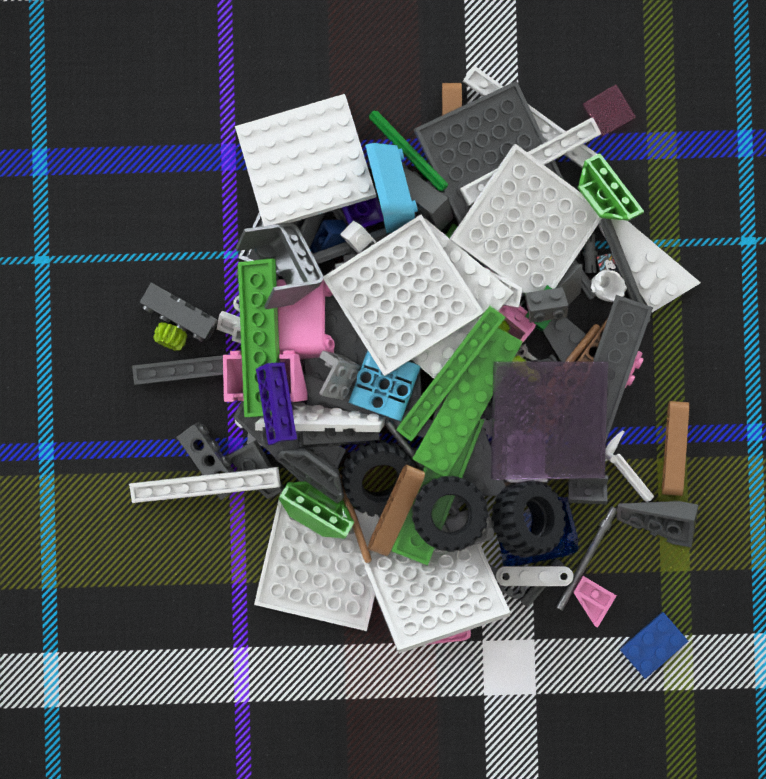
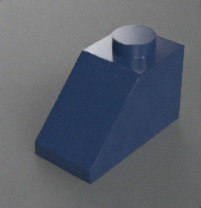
[310,220,347,254]

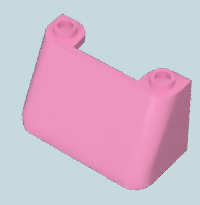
[276,279,335,360]
[223,350,308,402]

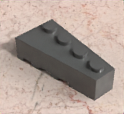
[401,161,453,231]
[140,283,218,342]

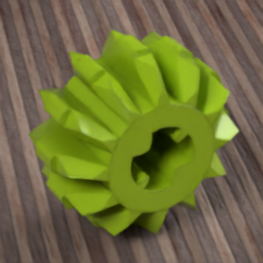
[153,322,187,350]

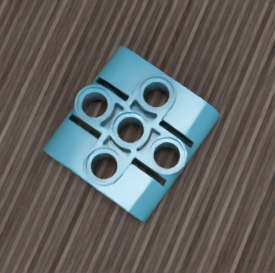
[348,350,421,421]

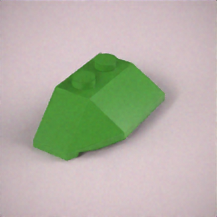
[578,153,644,221]
[278,481,354,539]

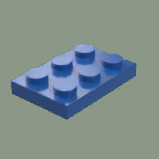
[619,612,689,679]

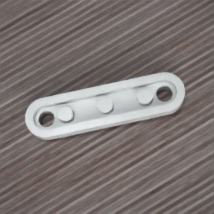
[496,566,573,586]

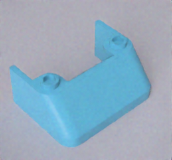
[365,143,418,234]

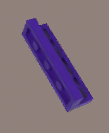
[256,362,297,445]

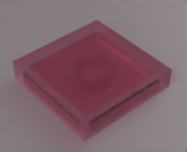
[583,85,635,137]

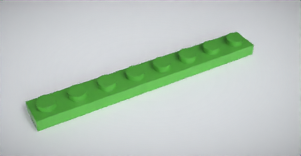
[396,305,506,441]

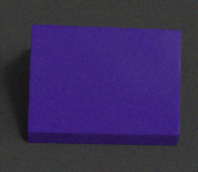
[342,197,384,229]

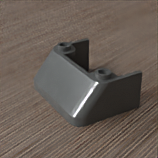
[235,223,323,309]

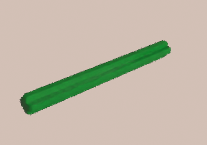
[369,111,448,191]

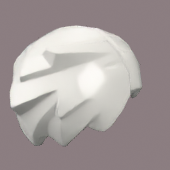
[591,270,627,302]

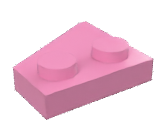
[573,576,616,628]

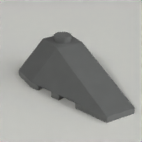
[617,501,698,547]

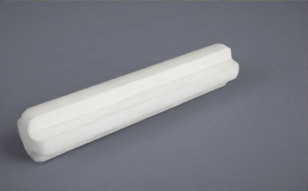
[614,454,654,502]

